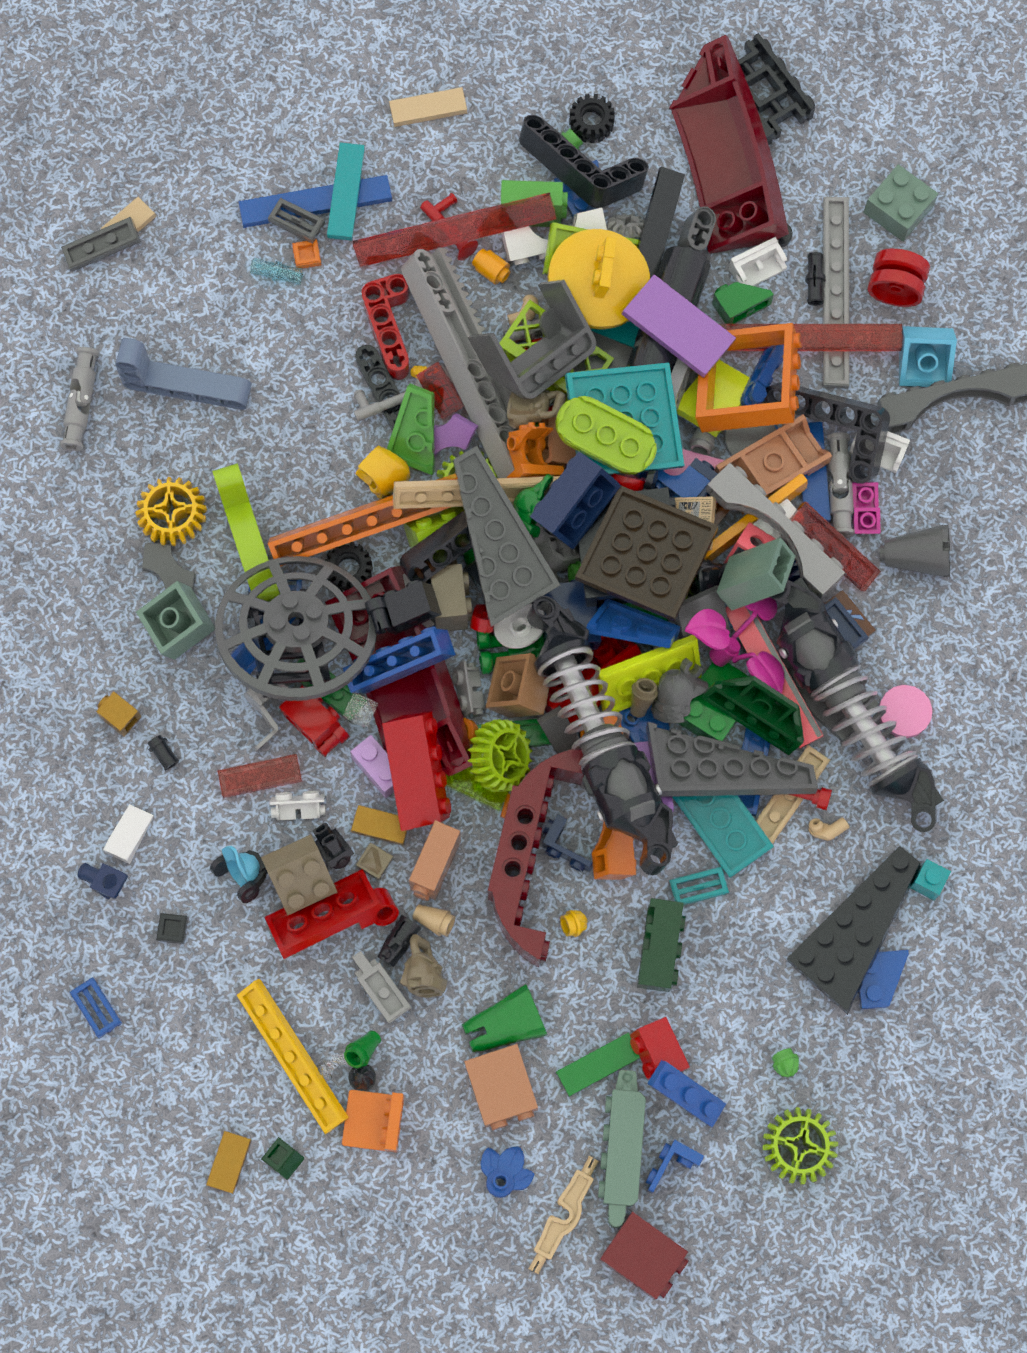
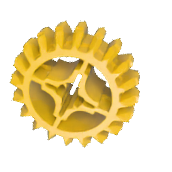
[135,476,207,547]

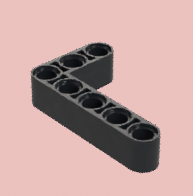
[519,115,649,208]
[763,382,890,484]

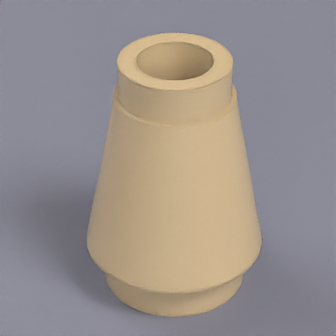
[413,904,455,936]

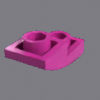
[852,482,880,534]

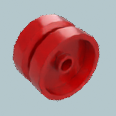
[867,248,931,307]

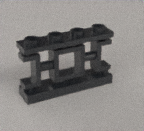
[738,33,815,145]

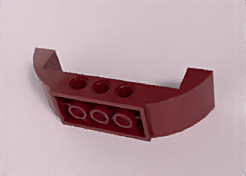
[488,749,584,967]

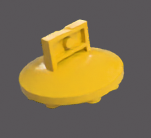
[547,229,650,329]

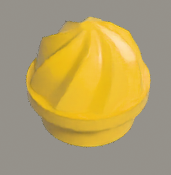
[560,910,588,937]

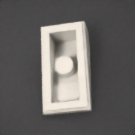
[103,804,154,864]

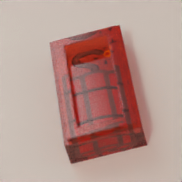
[416,361,464,419]

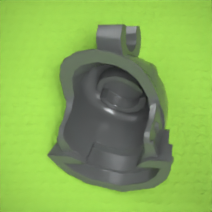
[651,658,708,723]

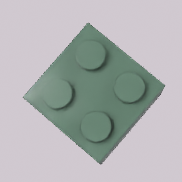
[863,164,939,242]
[136,581,215,660]

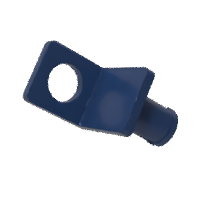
[77,863,128,900]

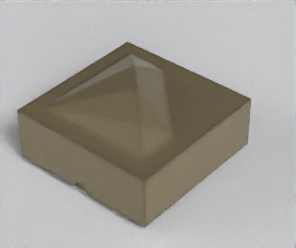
[356,842,393,880]

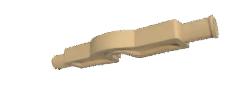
[528,1156,599,1275]

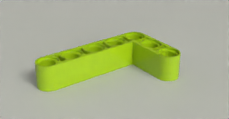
[212,463,280,602]

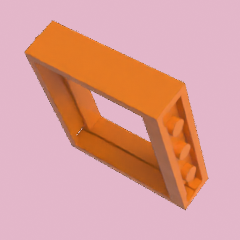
[695,323,802,433]

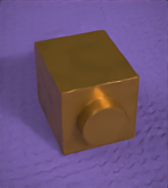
[96,691,141,737]

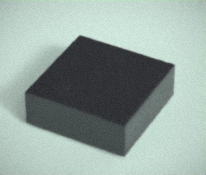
[156,913,188,944]

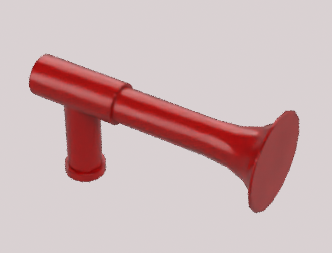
[420,193,478,261]

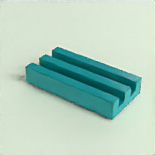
[669,866,729,906]

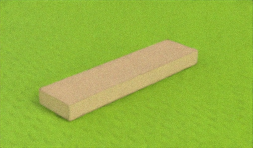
[756,745,830,844]

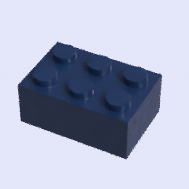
[530,451,621,550]

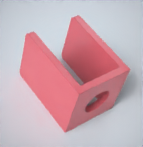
[723,522,775,564]

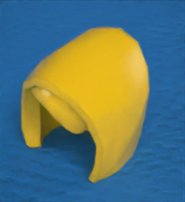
[355,445,411,499]

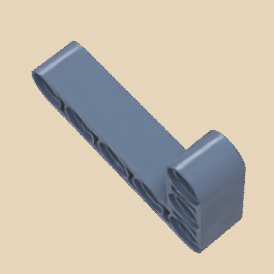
[115,338,252,410]

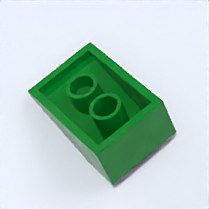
[678,662,749,742]

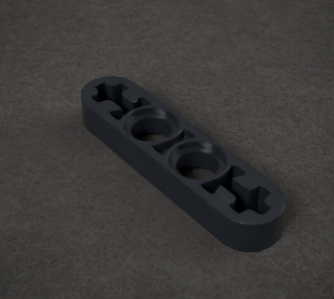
[355,345,401,431]

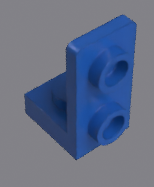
[645,1140,704,1194]

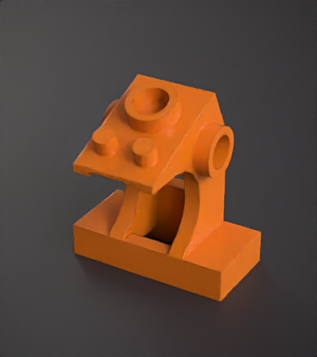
[507,422,564,478]

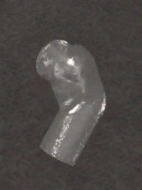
[317,1053,350,1082]

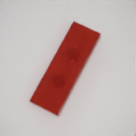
[217,754,302,798]

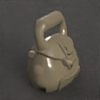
[507,391,566,430]
[400,934,447,998]

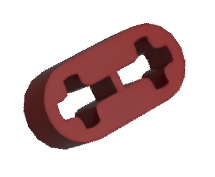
[470,604,495,633]

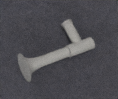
[353,378,422,422]

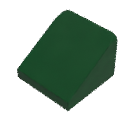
[261,1137,305,1180]

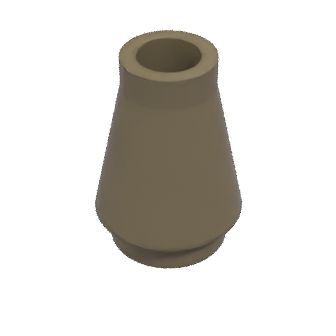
[630,678,658,718]

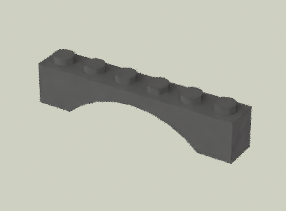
[877,363,1027,433]

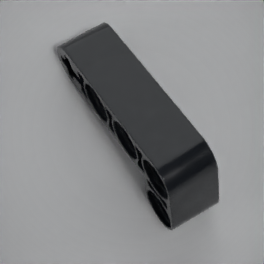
[399,511,472,582]

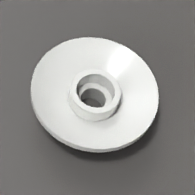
[494,603,544,649]

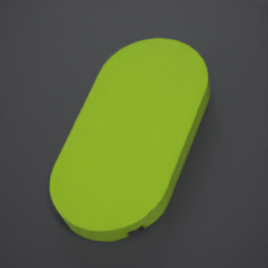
[556,396,657,475]

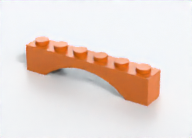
[579,716,636,880]

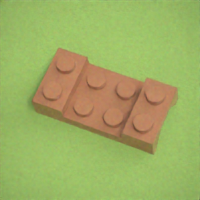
[715,414,832,515]

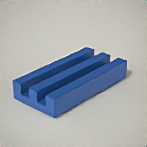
[69,977,123,1039]

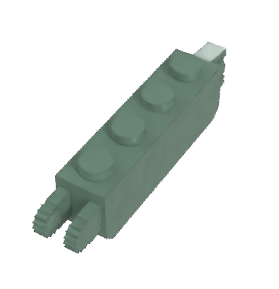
[598,1070,646,1229]

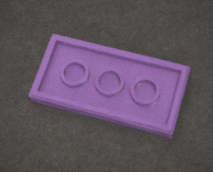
[622,275,736,378]

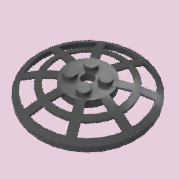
[215,556,377,701]

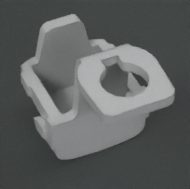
[244,683,289,752]

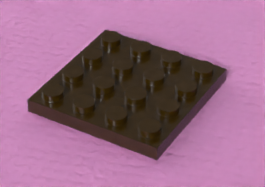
[575,486,719,622]

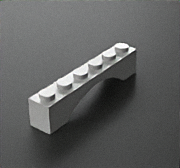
[706,463,845,599]

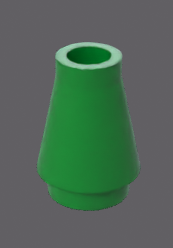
[344,1030,381,1068]

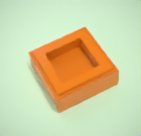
[292,239,321,270]

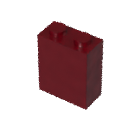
[599,1212,689,1300]

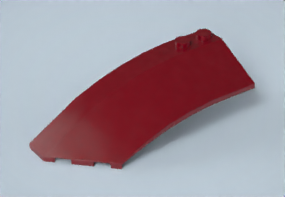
[325,566,473,776]

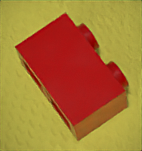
[630,1017,690,1080]

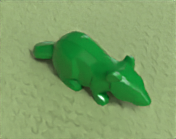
[513,474,554,538]

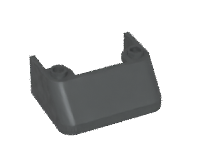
[468,280,596,399]

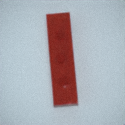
[790,502,881,592]

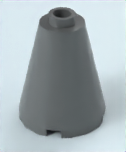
[879,525,950,577]

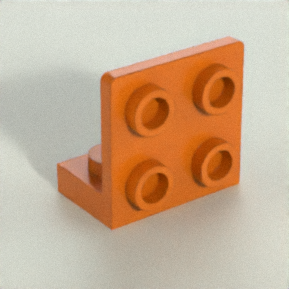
[342,1090,404,1153]

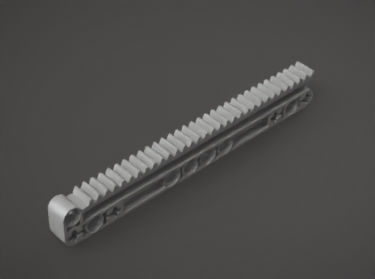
[401,247,580,573]

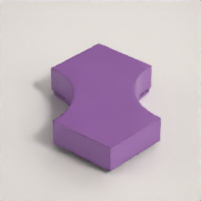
[434,413,478,457]

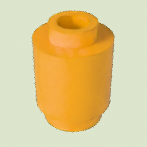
[472,248,511,285]

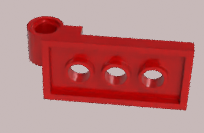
[264,869,399,959]

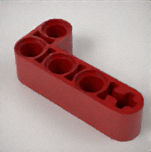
[361,274,410,380]

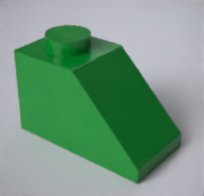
[712,282,774,328]

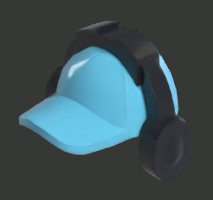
[210,846,268,903]

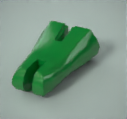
[462,984,548,1053]

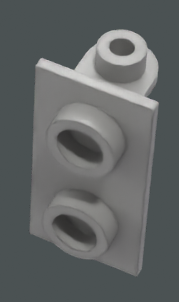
[452,661,485,718]

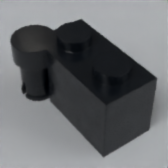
[364,580,442,635]

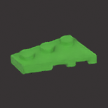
[387,383,435,475]

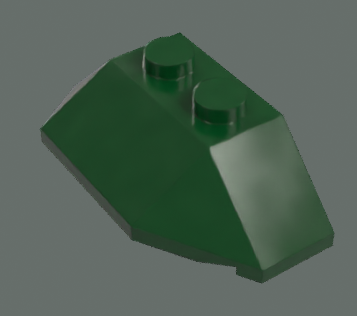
[701,676,804,756]

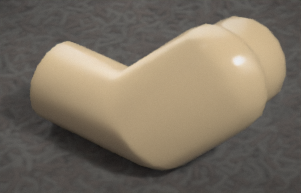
[507,295,539,327]
[809,817,849,841]

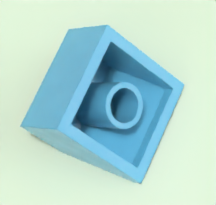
[899,326,957,387]

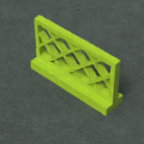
[500,299,614,402]

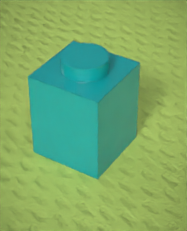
[910,859,951,901]

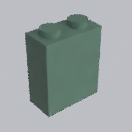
[716,537,796,611]

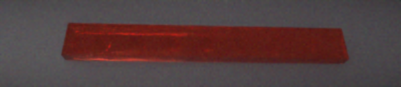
[353,193,557,267]
[719,324,902,351]

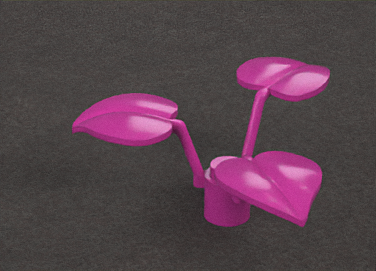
[685,597,784,694]

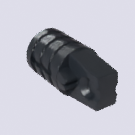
[378,915,421,967]

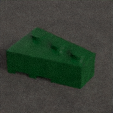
[637,898,686,992]

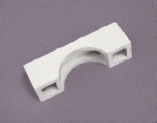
[501,208,607,265]

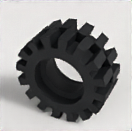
[569,94,615,143]
[325,542,373,592]

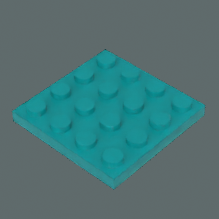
[565,363,685,475]

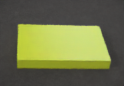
[677,360,750,437]

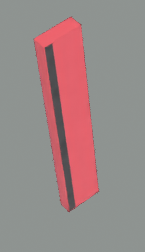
[726,606,824,749]

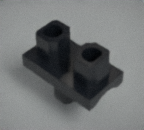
[312,823,354,869]

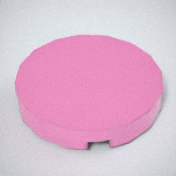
[878,685,932,739]

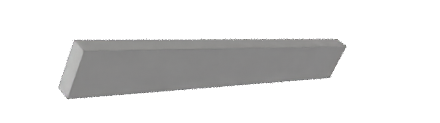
[823,197,849,389]

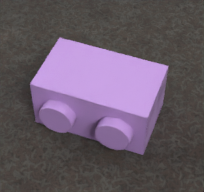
[350,735,394,798]

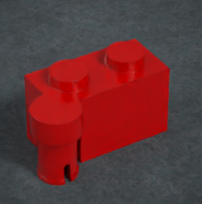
[279,685,350,757]

